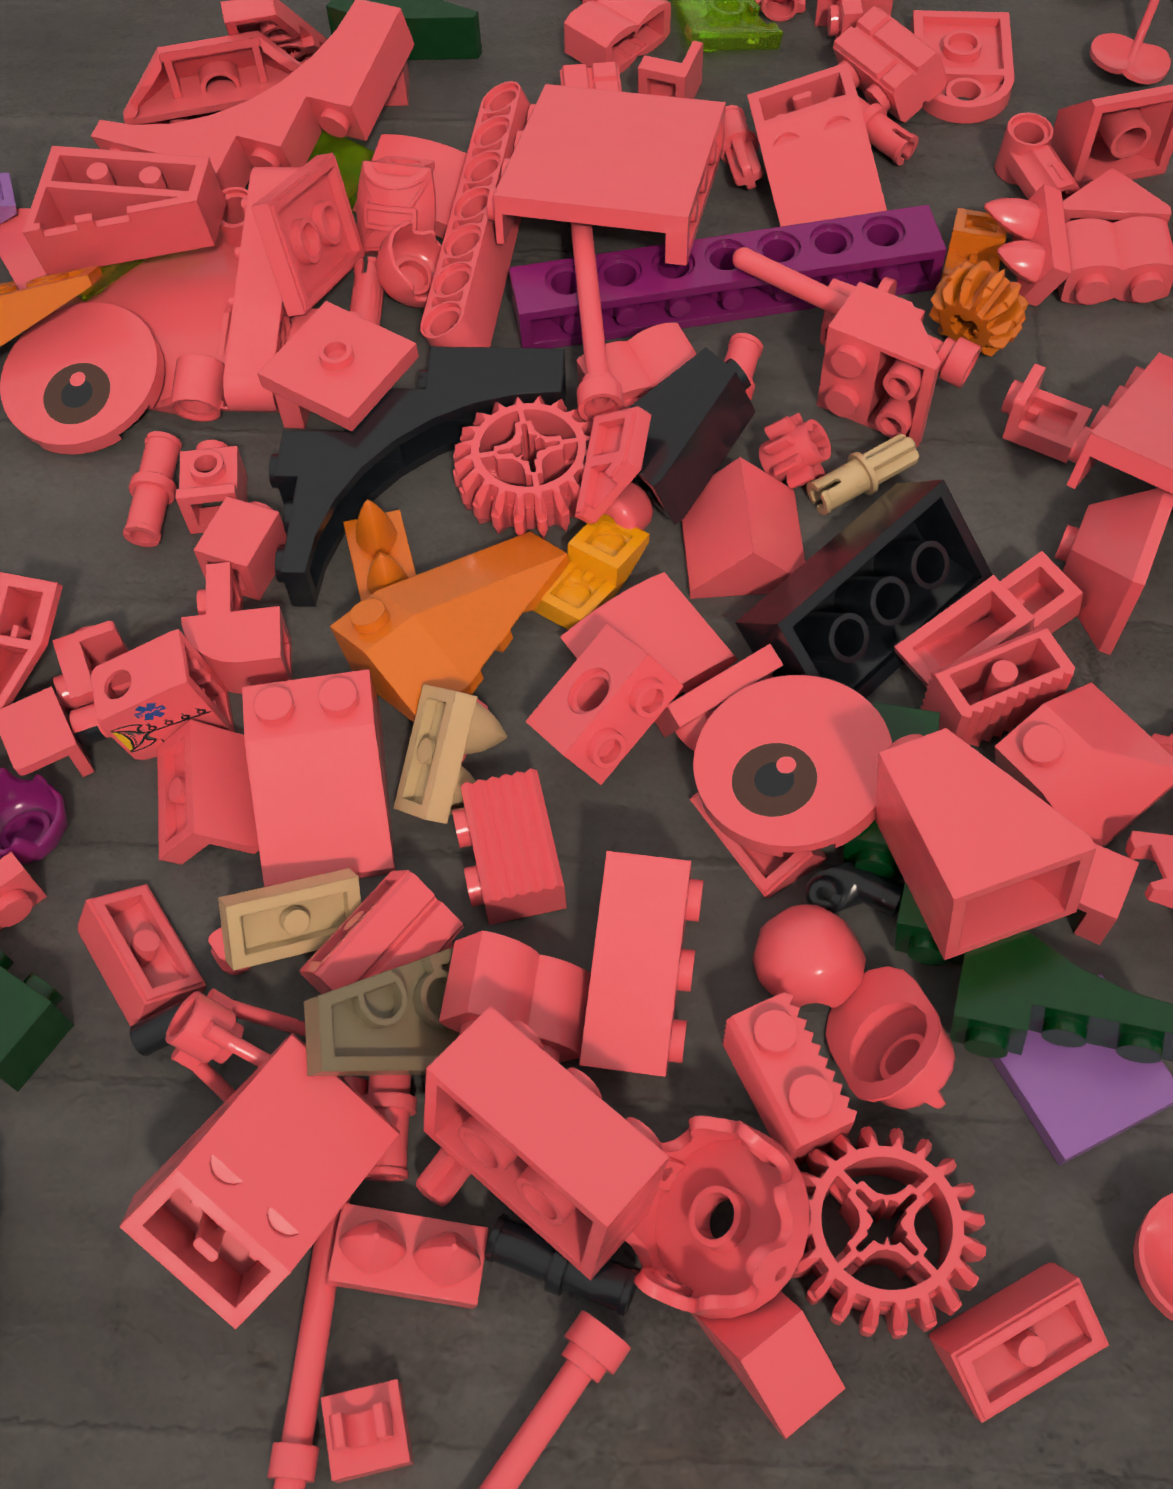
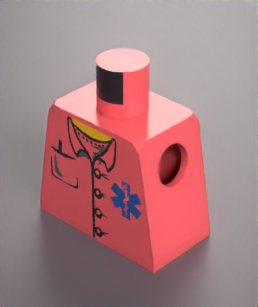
[69,629,235,760]

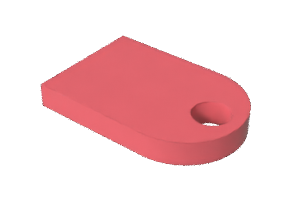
[911,10,1014,124]

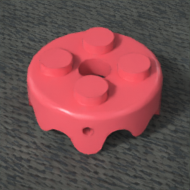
[626,1116,810,1319]

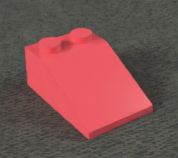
[242,669,396,887]

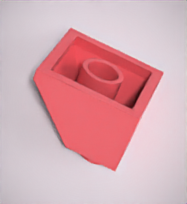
[1050,84,1173,188]
[1054,488,1173,655]
[994,682,1173,847]

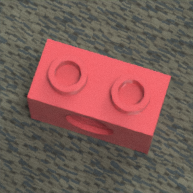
[525,623,684,785]

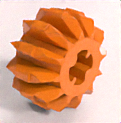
[929,260,1029,357]

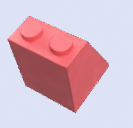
[875,728,1097,960]

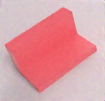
[157,719,259,865]

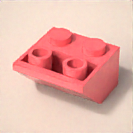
[817,282,941,448]

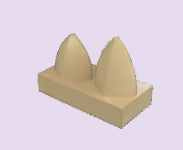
[393,684,507,824]
[218,868,361,971]

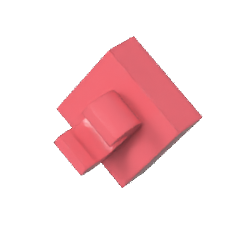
[321,1379,414,1483]

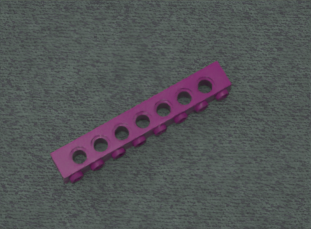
[509,204,947,348]

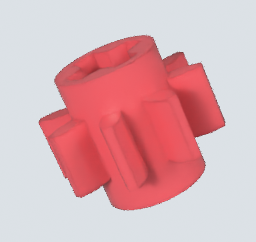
[759,413,831,489]

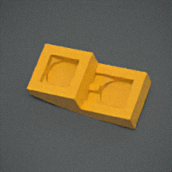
[533,514,650,630]

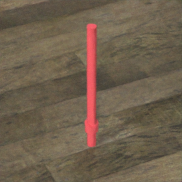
[267,1076,369,1489]

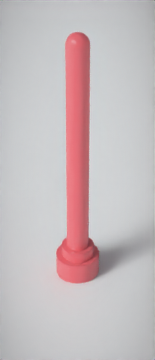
[570,222,624,422]
[732,247,982,389]
[478,1310,631,1489]

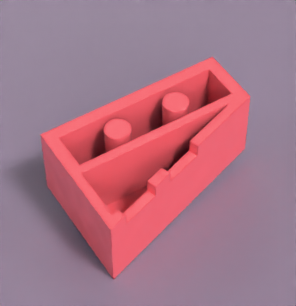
[22,146,227,275]
[579,851,704,1077]

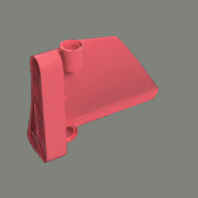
[0,167,301,422]

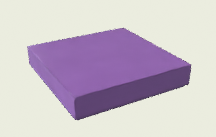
[990,974,1173,1166]

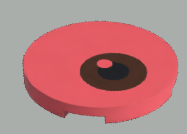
[0,302,165,455]
[693,675,892,857]

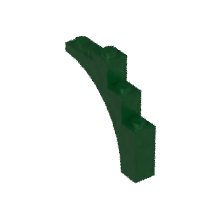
[844,702,1173,1063]

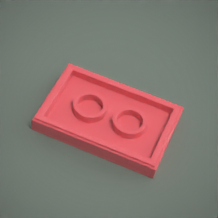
[251,153,365,317]

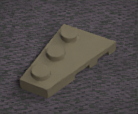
[304,932,497,1076]

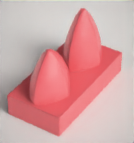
[984,184,1072,307]
[655,644,783,751]
[326,1203,489,1309]

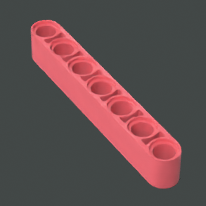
[420,81,530,347]

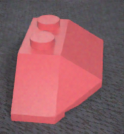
[123,31,302,125]

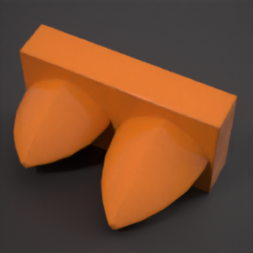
[343,499,416,601]

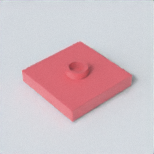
[257,301,419,432]

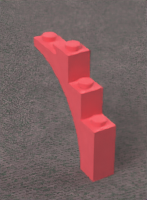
[91,0,415,191]

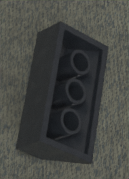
[735,480,992,698]

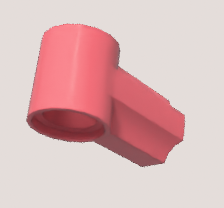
[994,112,1081,201]

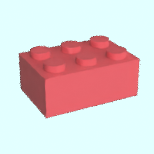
[424,1006,670,1281]

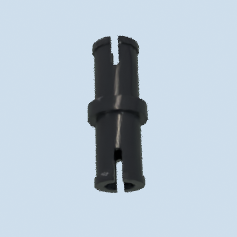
[484,1213,642,1316]

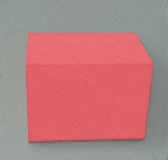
[681,457,805,599]

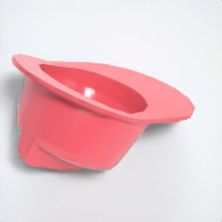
[825,966,956,1110]

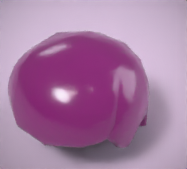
[0,768,68,865]

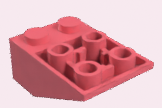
[747,62,887,227]
[119,1032,400,1330]

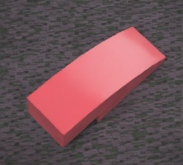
[894,551,1083,686]

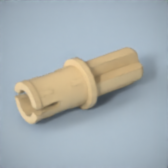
[806,434,919,516]

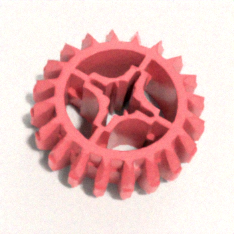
[453,395,593,538]
[792,1126,986,1339]

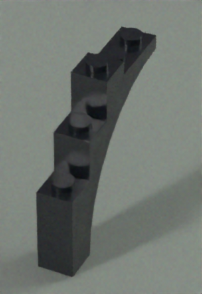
[269,346,567,607]

